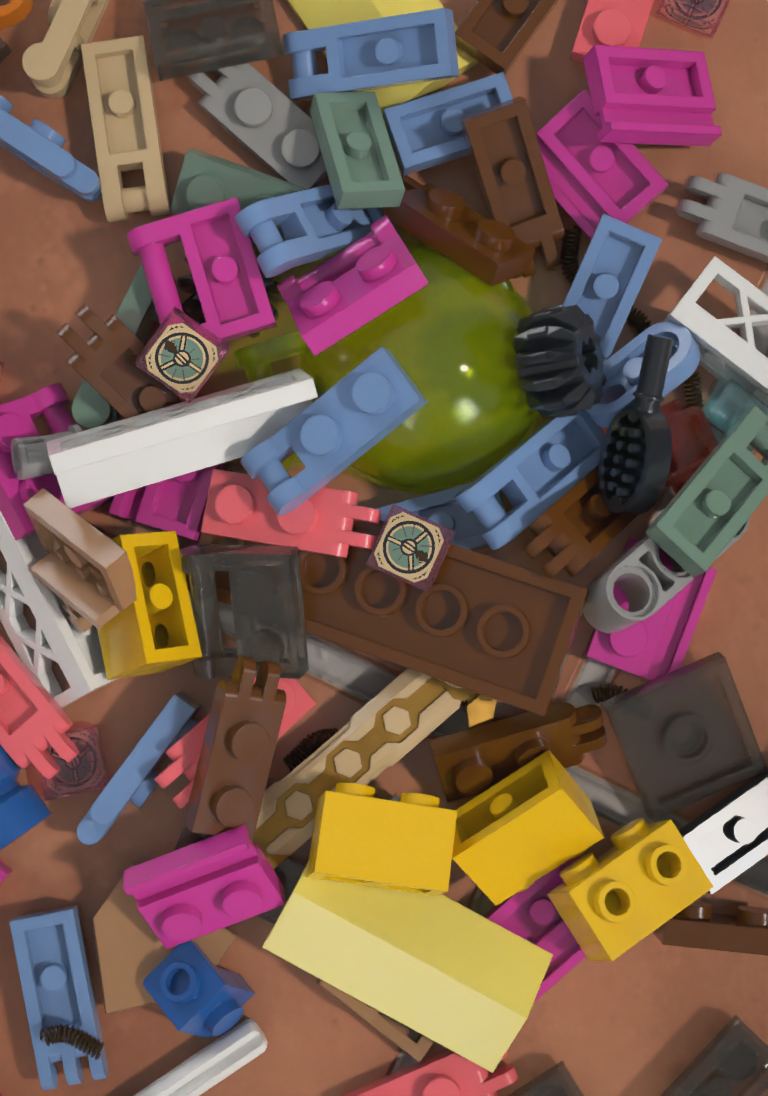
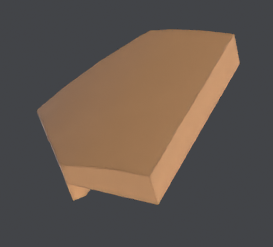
[23,488,137,633]
[92,864,236,1015]

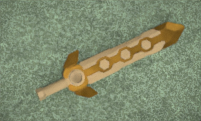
[213,668,497,870]

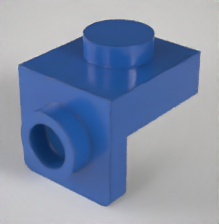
[143,940,255,1038]

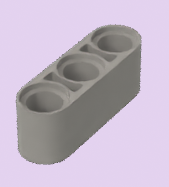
[583,517,750,633]

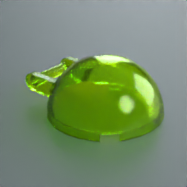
[233,245,539,495]

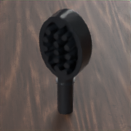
[598,334,674,514]

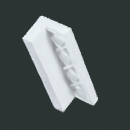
[662,256,768,416]
[46,368,318,508]
[0,511,118,708]

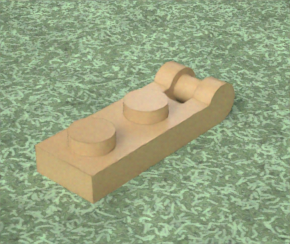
[22,0,110,99]
[81,35,171,223]

